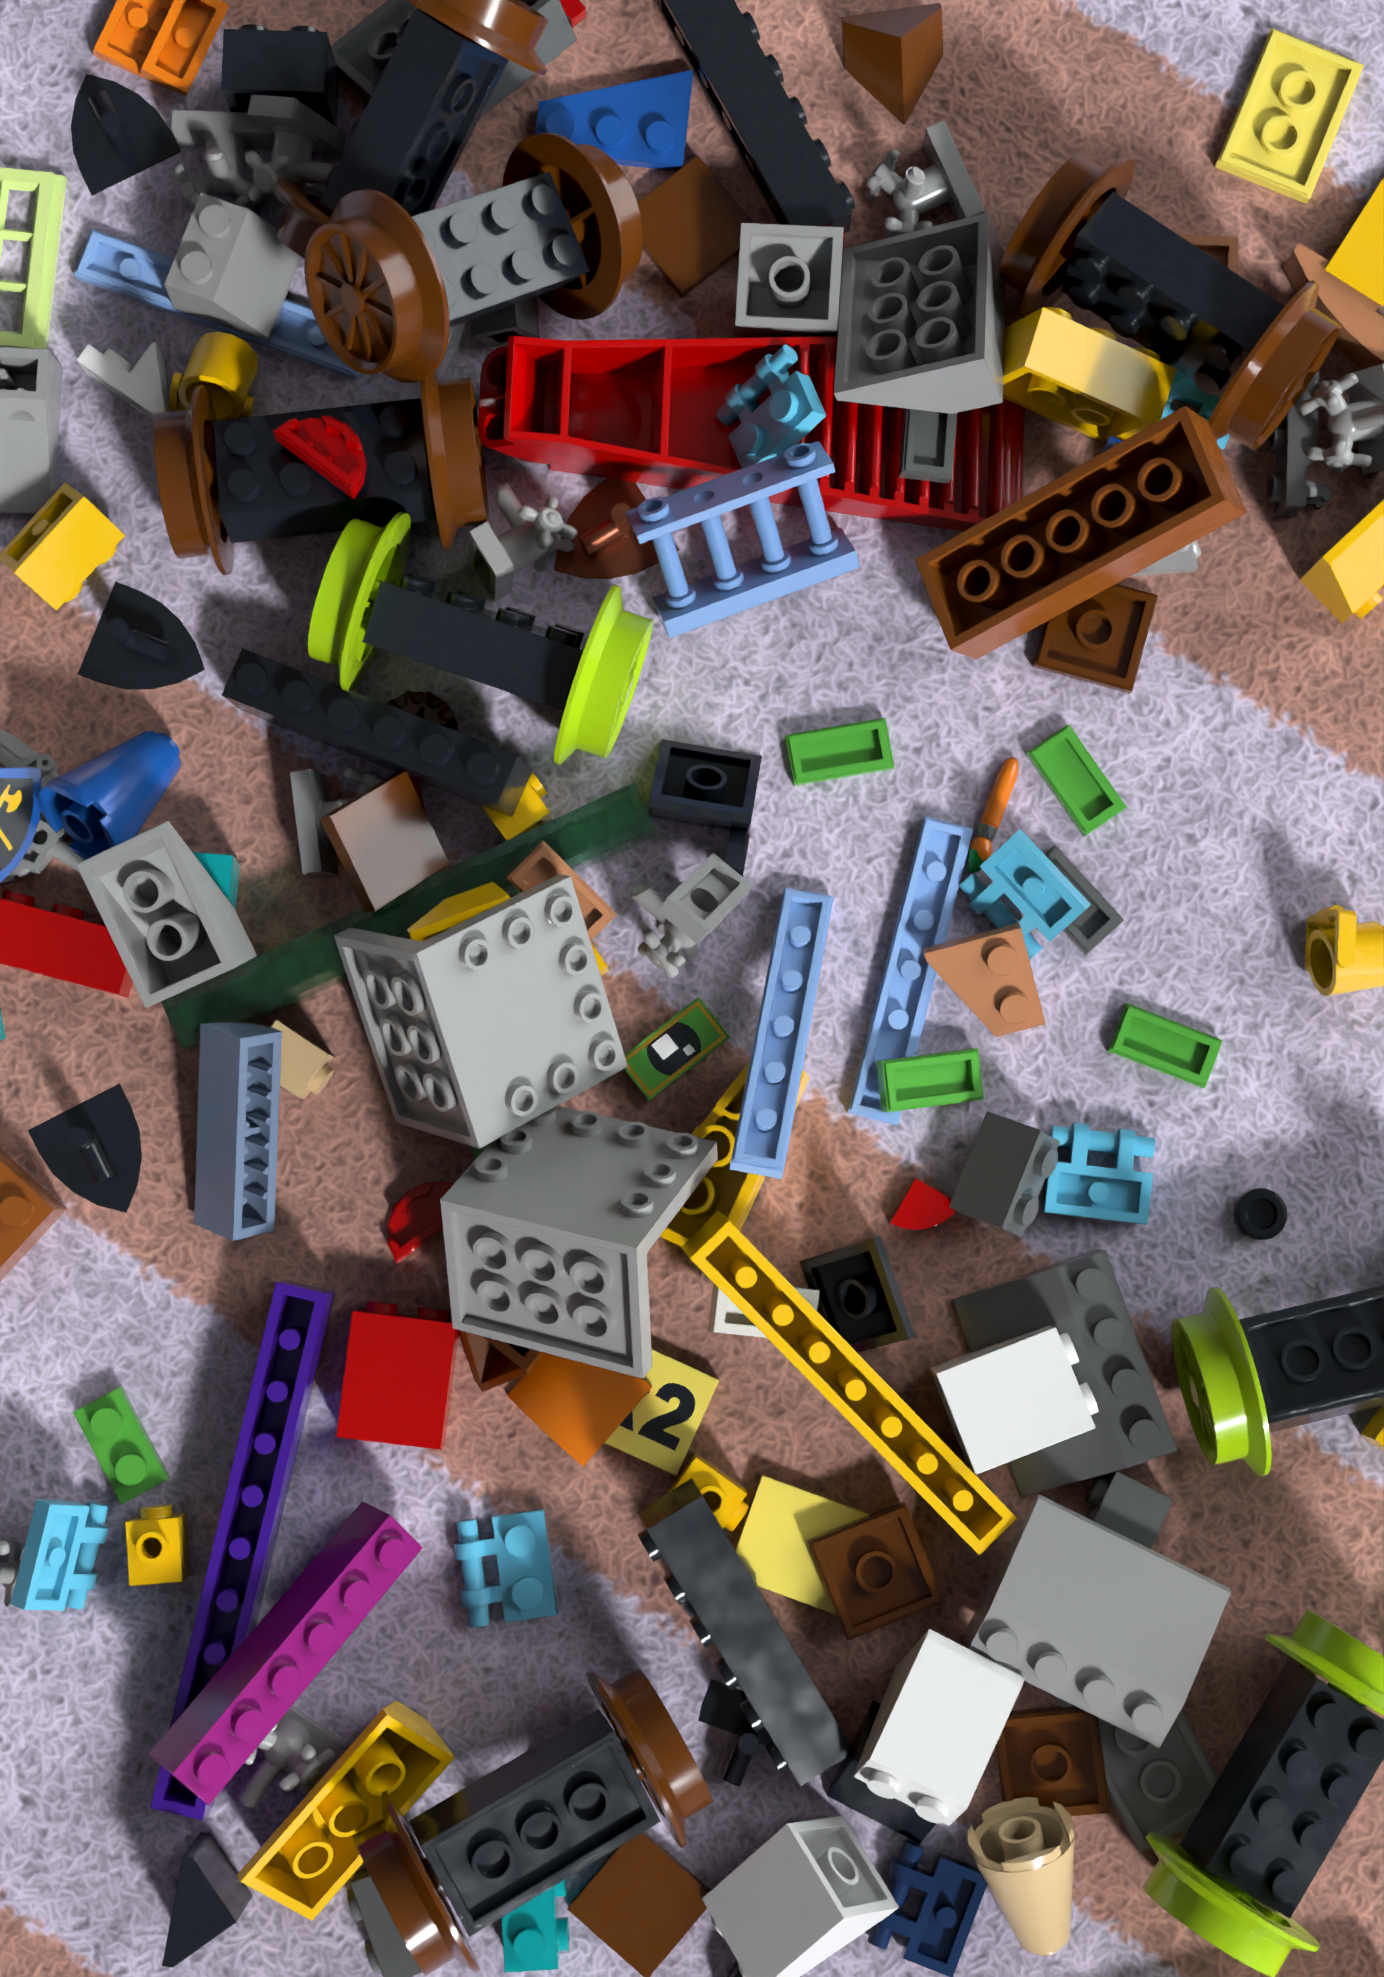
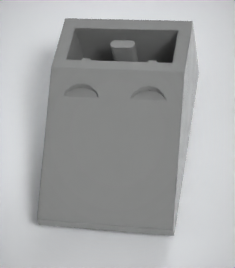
[0,347,63,516]

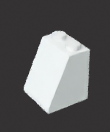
[929,1325,1099,1475]
[853,1629,1025,1826]
[702,1816,899,1977]

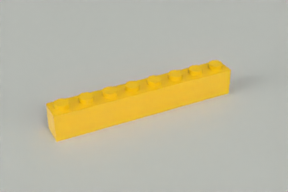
[681,1210,1017,1556]

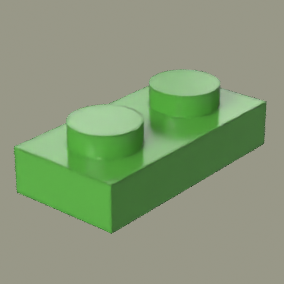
[73,1386,171,1504]

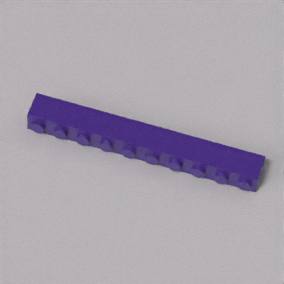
[150,1280,335,1820]

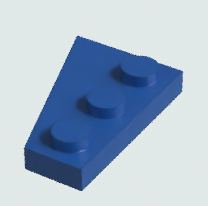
[535,70,693,171]

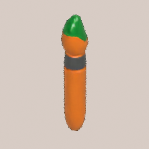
[967,757,1019,874]

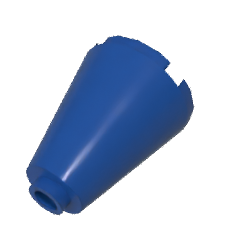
[38,731,181,860]

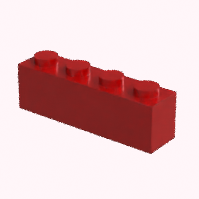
[0,890,133,998]

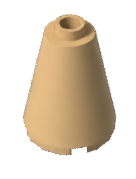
[968,1797,1075,1956]

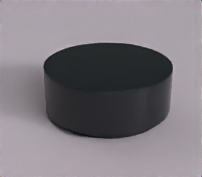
[724,828,750,877]
[1233,1188,1287,1240]

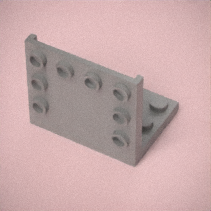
[334,874,628,1149]
[440,1106,718,1379]

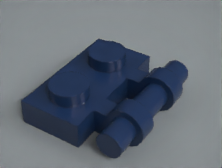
[867,1839,987,1977]

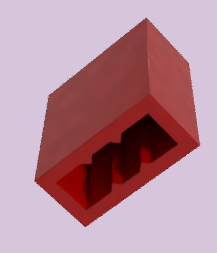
[336,1301,459,1450]

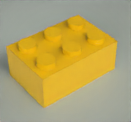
[1003,307,1176,443]

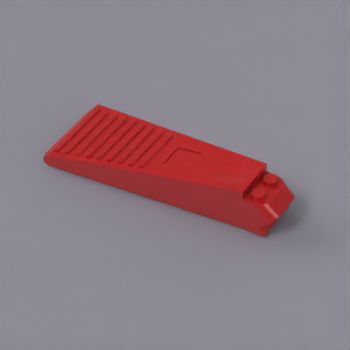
[478,336,1025,532]

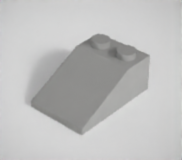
[76,821,257,1008]

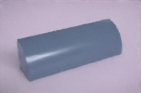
[194,1022,282,1241]

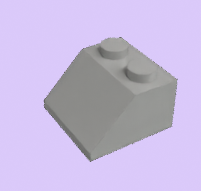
[164,193,302,341]
[735,223,844,338]

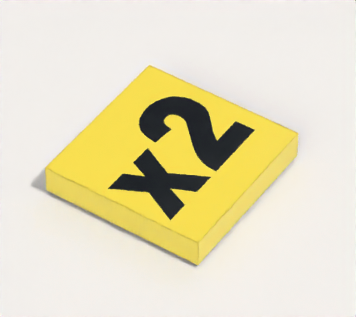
[604,1349,719,1476]

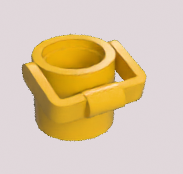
[169,332,259,421]
[1304,905,1384,996]

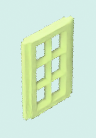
[0,167,67,349]

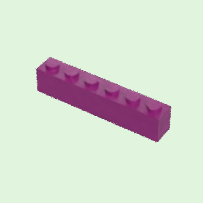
[148,1501,423,1806]

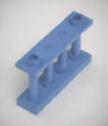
[625,441,860,638]

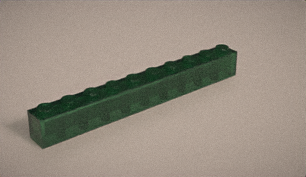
[161,783,656,1051]

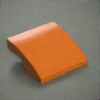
[92,0,230,96]
[507,1353,652,1467]

